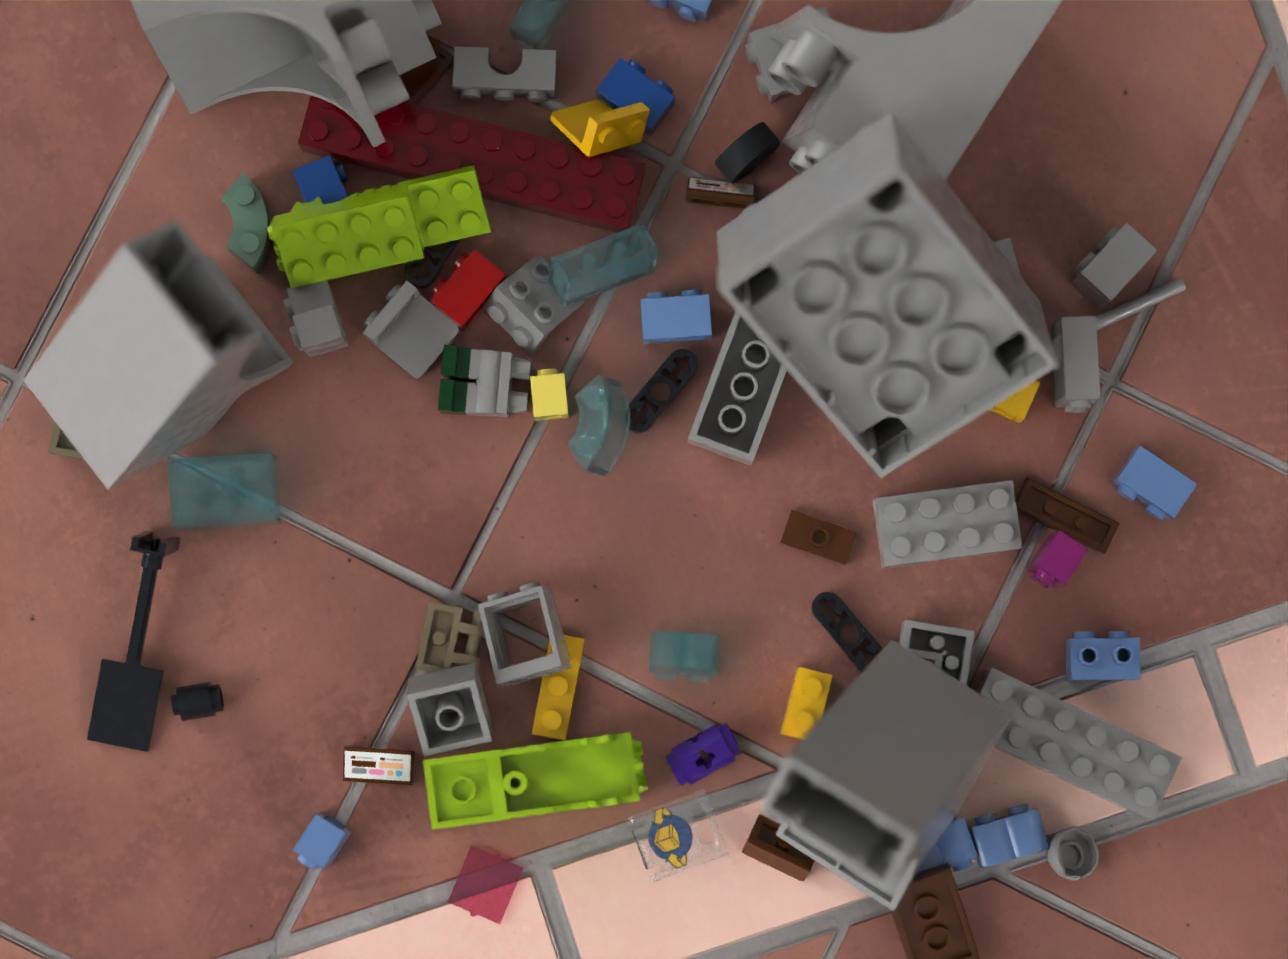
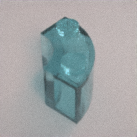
[567,374,630,476]

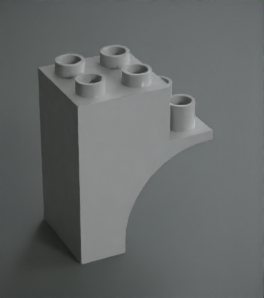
[131,0,442,147]
[767,0,1062,180]
[23,219,293,490]
[760,640,1012,911]

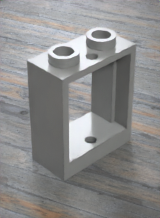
[1052,316,1100,413]
[478,582,571,687]

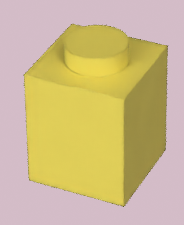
[530,369,569,421]

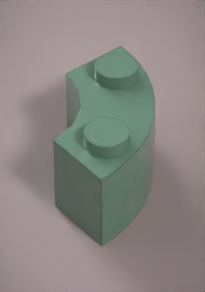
[221,172,272,274]

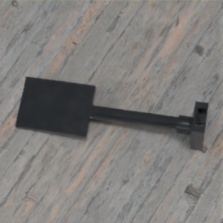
[87,531,180,752]

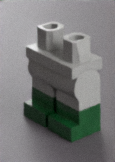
[438,344,532,417]

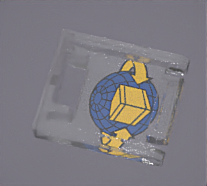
[627,788,729,883]

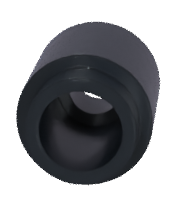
[171,682,224,721]

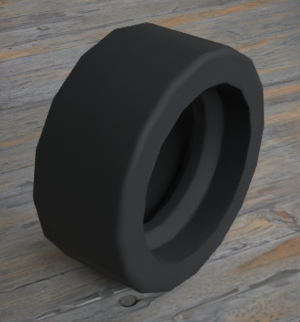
[715,122,780,184]

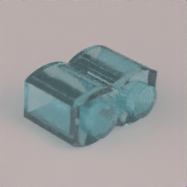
[648,631,720,683]

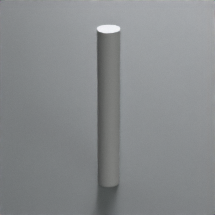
[1096,278,1186,331]

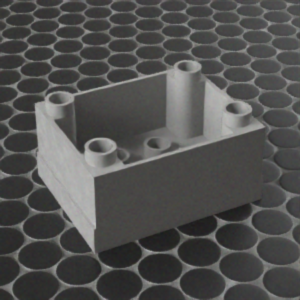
[717,112,1058,478]

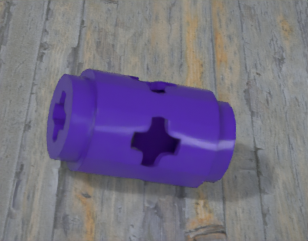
[665,723,742,786]

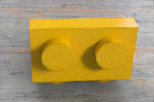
[550,100,650,157]

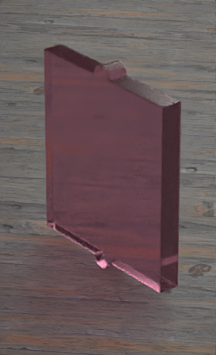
[448,846,523,924]

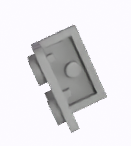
[483,255,584,355]
[363,281,459,379]

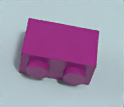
[1027,530,1088,589]

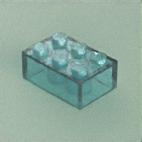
[168,452,281,531]

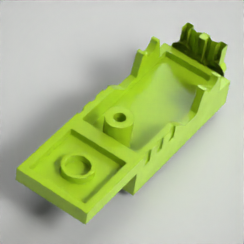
[267,165,491,288]
[423,732,648,830]

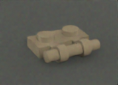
[415,601,486,672]

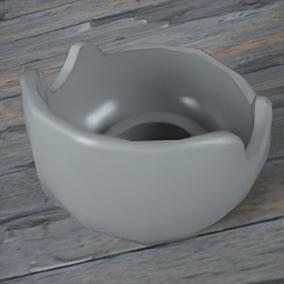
[1047,826,1099,881]

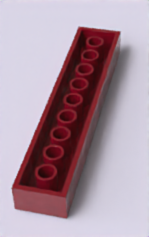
[298,96,645,236]

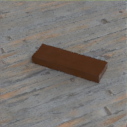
[1015,477,1120,554]

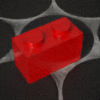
[430,249,507,331]

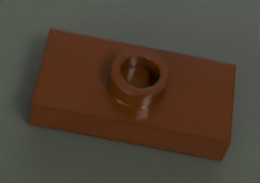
[780,510,856,565]

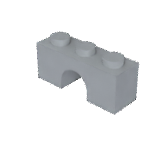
[453,46,557,103]

